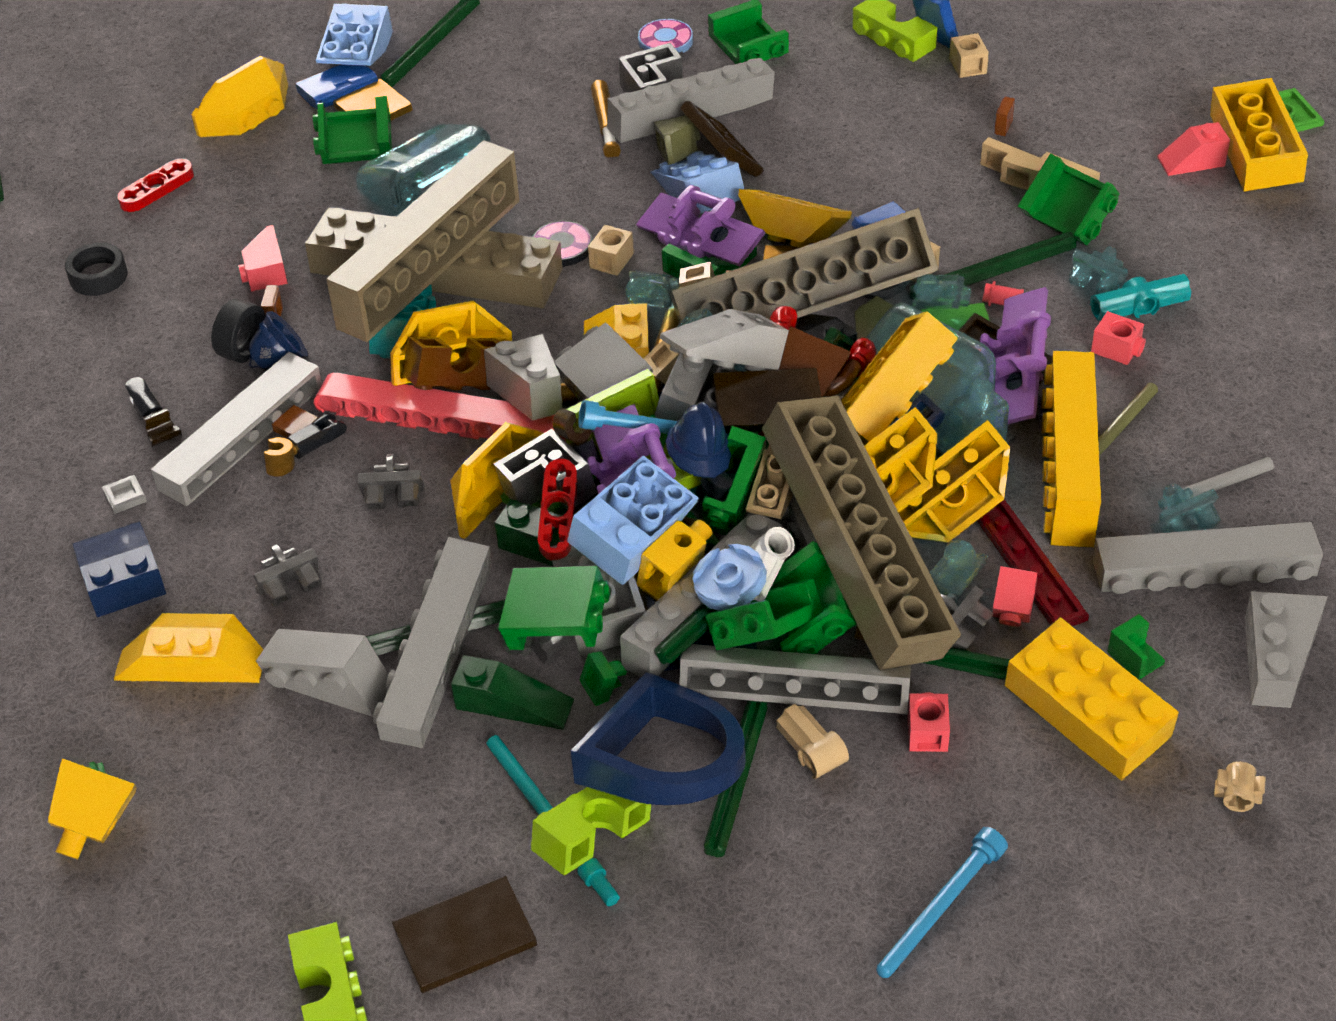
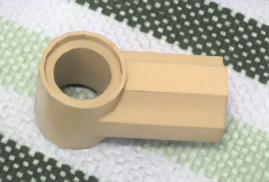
[777,704,849,779]

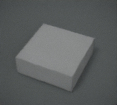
[102,475,147,514]

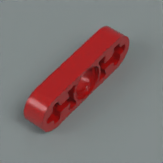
[117,159,194,212]
[538,459,578,561]

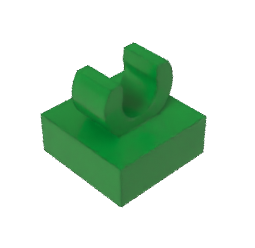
[579,651,627,706]

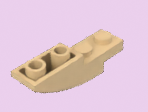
[981,137,1100,190]
[746,445,793,519]

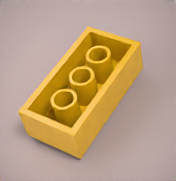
[1210,78,1308,192]
[841,311,958,445]
[1005,617,1179,781]

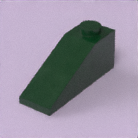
[451,655,574,730]

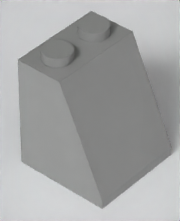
[554,322,653,402]

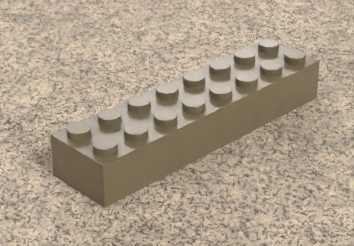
[326,140,519,342]
[305,207,563,309]
[669,208,939,326]
[762,396,961,671]

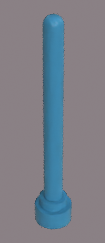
[578,400,729,438]
[877,827,1008,978]

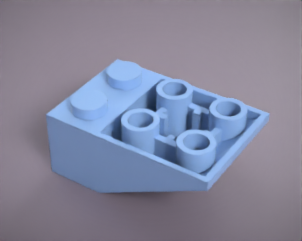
[316,4,393,66]
[651,151,744,214]
[567,456,699,585]

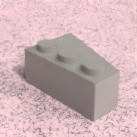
[484,334,562,421]
[1245,591,1328,708]
[256,629,389,717]

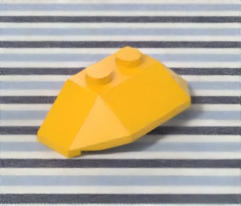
[191,56,288,137]
[738,189,852,247]
[390,301,512,386]
[584,303,649,359]
[864,407,937,513]
[899,420,1010,543]
[450,422,543,539]
[114,613,263,683]

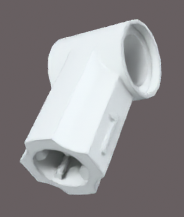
[751,527,795,602]

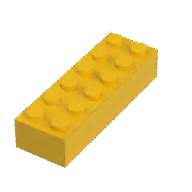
[1041,351,1101,547]

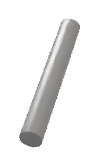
[1177,457,1274,502]

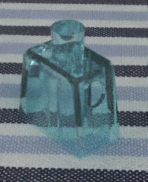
[936,379,1009,453]

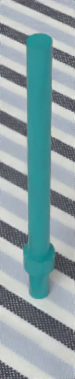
[486,735,620,907]

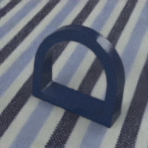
[570,672,746,805]

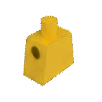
[637,519,713,601]
[48,759,137,860]

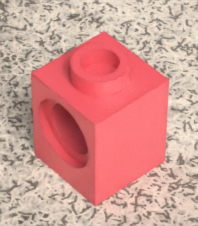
[1091,311,1146,365]
[993,566,1037,627]
[908,692,950,752]

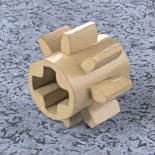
[1214,762,1266,812]

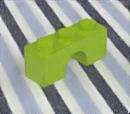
[853,0,937,62]
[531,787,651,876]
[288,922,368,1021]

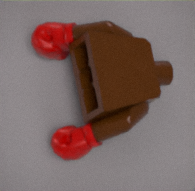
[769,306,877,397]

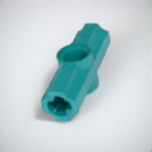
[1090,274,1192,321]

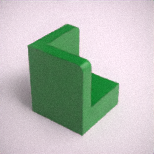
[1107,614,1165,680]

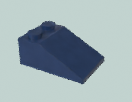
[72,521,167,617]

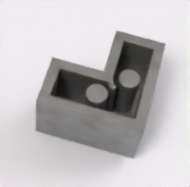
[618,43,683,93]
[494,429,598,510]

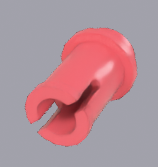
[982,281,1024,306]

